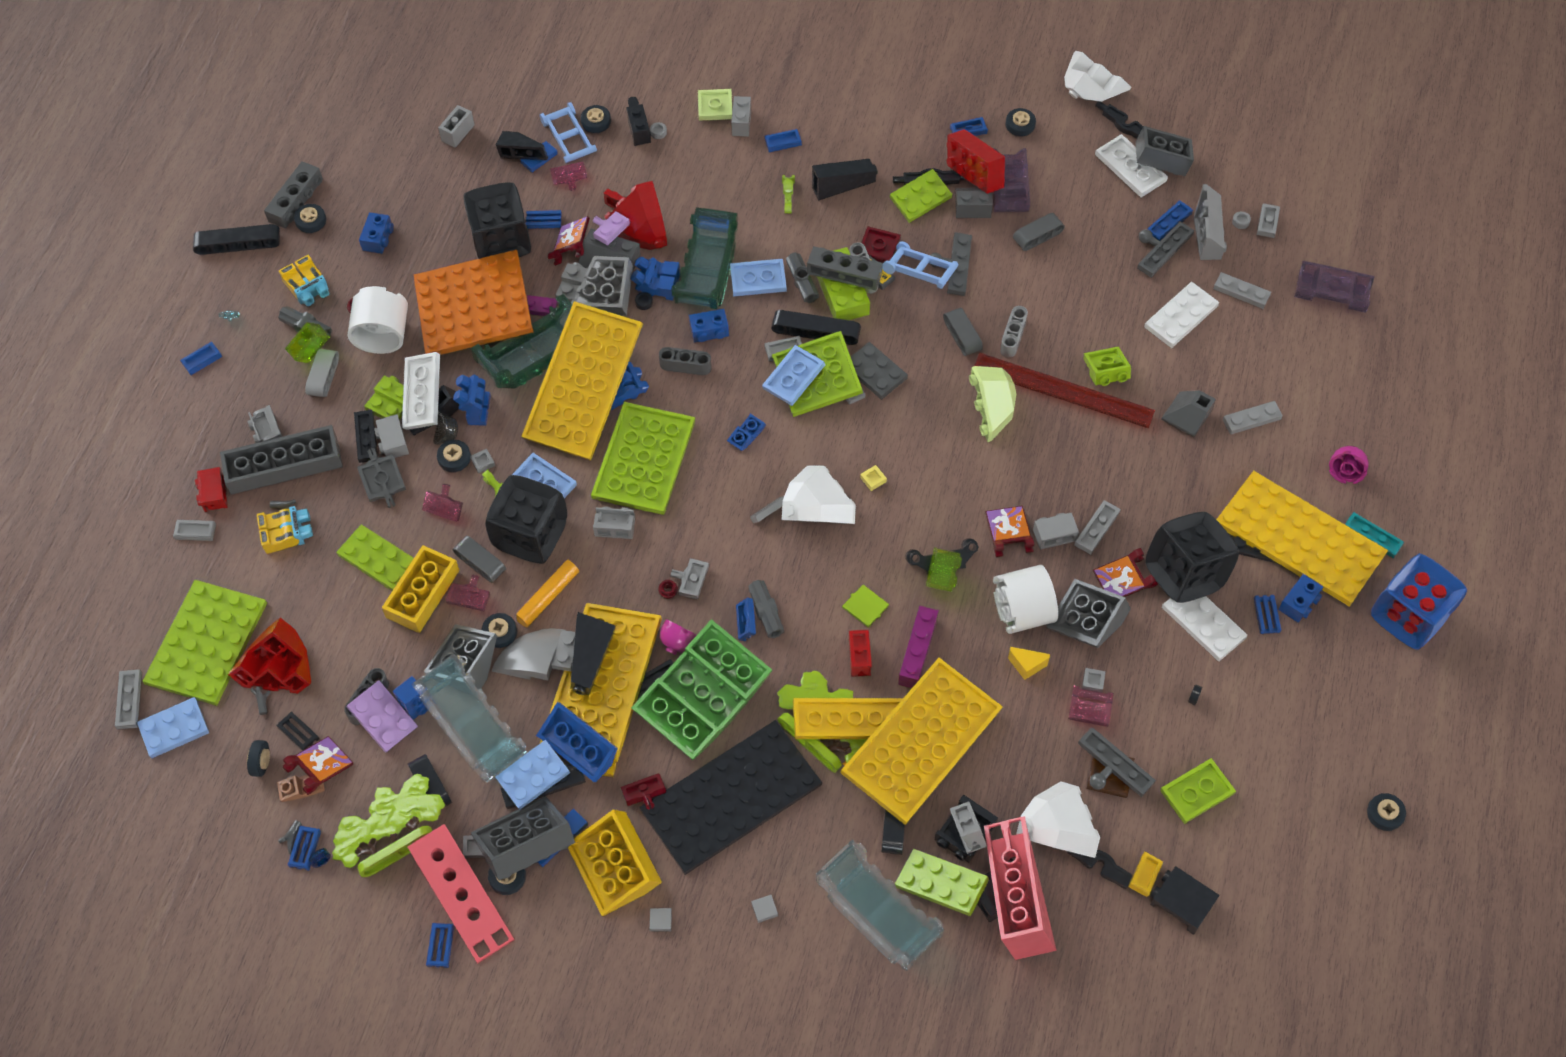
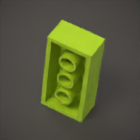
[817,247,870,320]

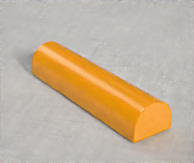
[516,559,579,628]

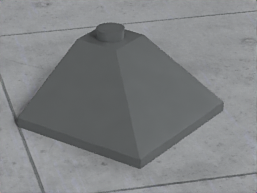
[1046,579,1131,648]
[424,624,497,695]

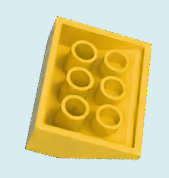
[568,809,662,916]

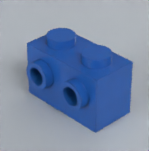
[359,212,394,254]
[689,309,729,343]
[1278,574,1323,623]
[393,676,431,720]

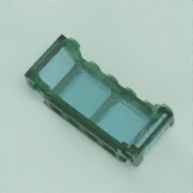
[672,207,738,309]
[471,294,572,389]

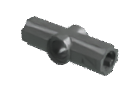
[786,252,819,303]
[278,306,332,342]
[748,580,784,638]

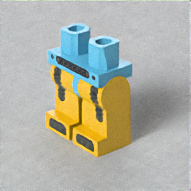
[279,255,329,306]
[257,506,313,554]

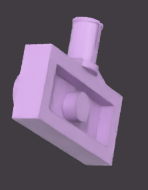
[593,212,630,246]

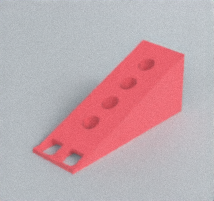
[984,816,1057,960]
[407,824,514,964]

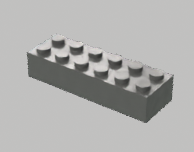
[220,425,343,495]

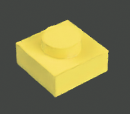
[860,465,887,491]

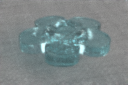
[219,310,240,322]

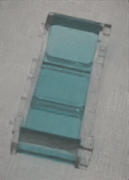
[412,653,527,783]
[816,840,944,971]

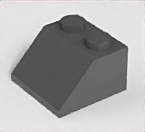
[955,188,993,218]

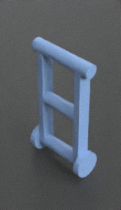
[539,102,597,163]
[882,241,958,289]

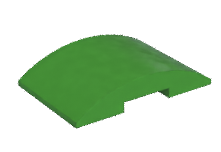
[631,619,772,760]

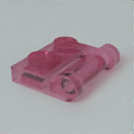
[1068,685,1114,727]

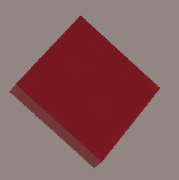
[857,226,901,263]

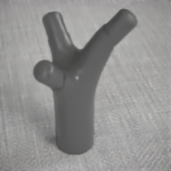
[270,499,296,509]
[251,686,271,715]
[278,820,302,854]

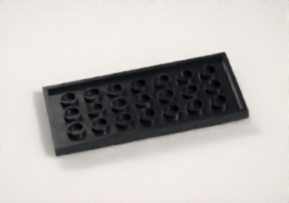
[639,720,822,875]

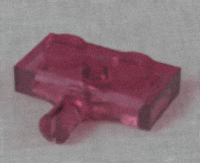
[550,161,587,191]
[422,484,463,522]
[446,574,490,612]

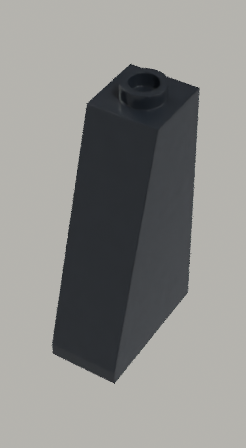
[812,159,878,201]
[570,612,616,695]

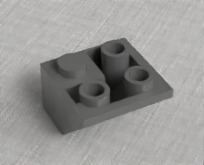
[1161,390,1216,437]

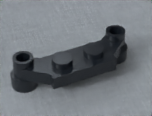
[905,538,979,575]

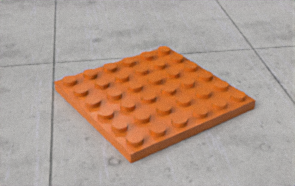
[414,250,534,355]

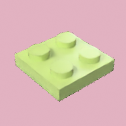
[698,89,732,121]

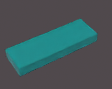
[1345,512,1404,559]

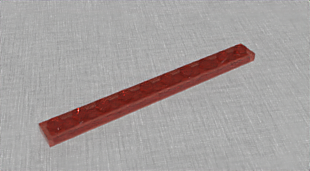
[974,353,1155,429]

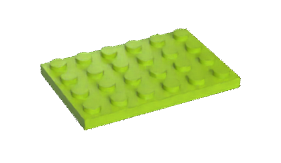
[591,402,695,515]
[143,580,267,706]

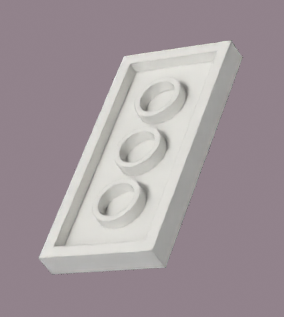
[1095,134,1168,198]
[1144,281,1219,348]
[402,352,440,430]
[1162,596,1248,662]

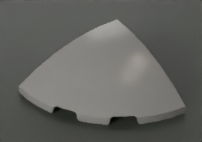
[492,628,566,681]

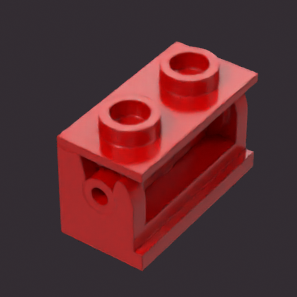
[195,467,228,512]
[848,630,872,677]

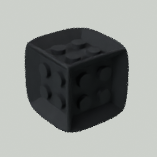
[463,182,531,259]
[485,475,568,564]
[1145,512,1239,603]

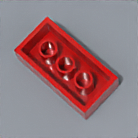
[946,129,1005,194]

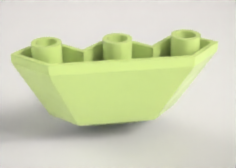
[969,366,1017,442]

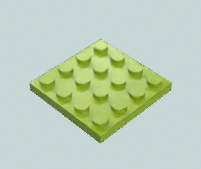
[772,331,863,417]

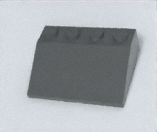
[471,796,575,881]

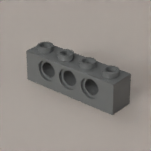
[264,161,323,228]
[807,246,883,291]

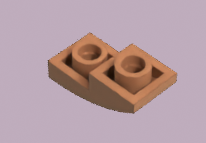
[277,774,325,802]

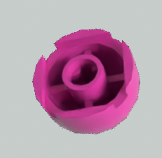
[1329,446,1369,484]
[660,619,697,655]

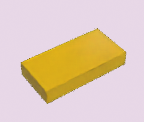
[1128,851,1163,897]

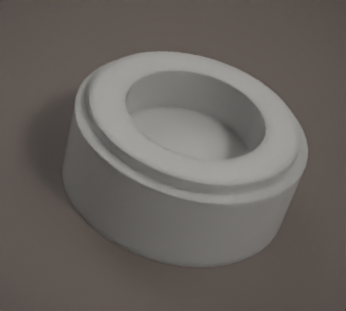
[650,122,667,139]
[1232,211,1251,229]

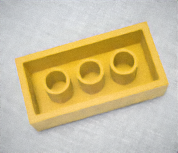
[382,545,460,633]

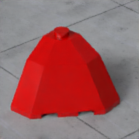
[604,181,667,250]
[228,617,311,694]

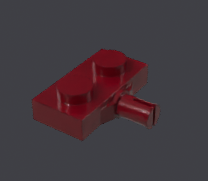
[621,773,666,809]

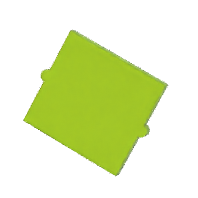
[842,585,889,628]

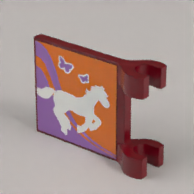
[548,216,590,266]
[985,506,1035,557]
[1093,548,1158,597]
[283,736,353,795]

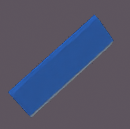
[536,702,618,782]

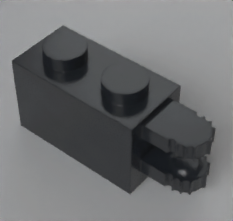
[626,97,651,146]

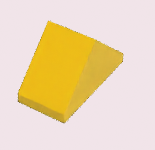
[1008,647,1050,680]

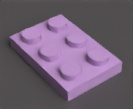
[346,680,418,753]

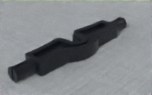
[1095,101,1143,139]
[893,168,967,185]
[1067,850,1140,894]

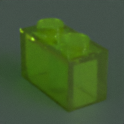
[285,322,330,363]
[926,547,962,592]

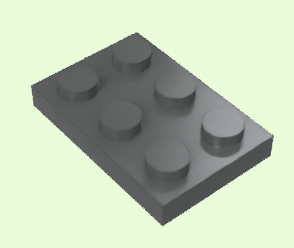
[851,342,908,400]

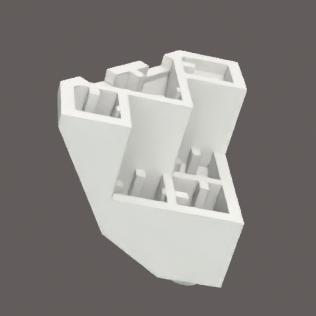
[1064,51,1131,101]
[782,466,856,524]
[1016,782,1100,858]

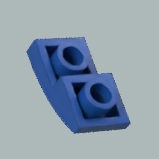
[727,413,766,451]

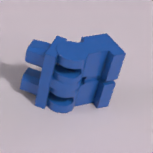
[630,256,681,301]
[611,362,649,410]
[453,374,491,426]

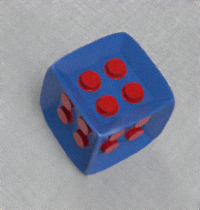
[1371,553,1467,650]

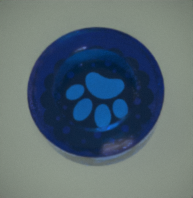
[309,848,331,868]

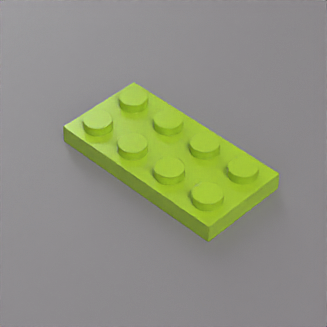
[336,524,414,591]
[895,849,989,917]

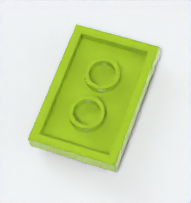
[890,169,953,223]
[1160,758,1236,824]

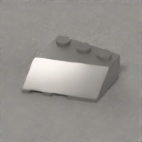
[1194,184,1227,260]
[570,256,633,316]

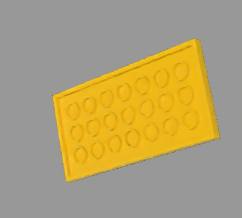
[521,301,643,461]
[1216,470,1388,607]
[540,603,662,762]
[840,658,1003,825]

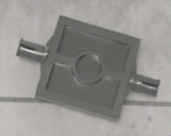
[357,448,406,508]

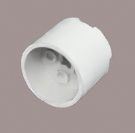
[348,286,408,354]
[993,565,1058,634]

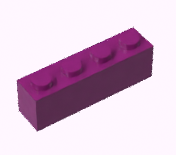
[898,605,939,688]

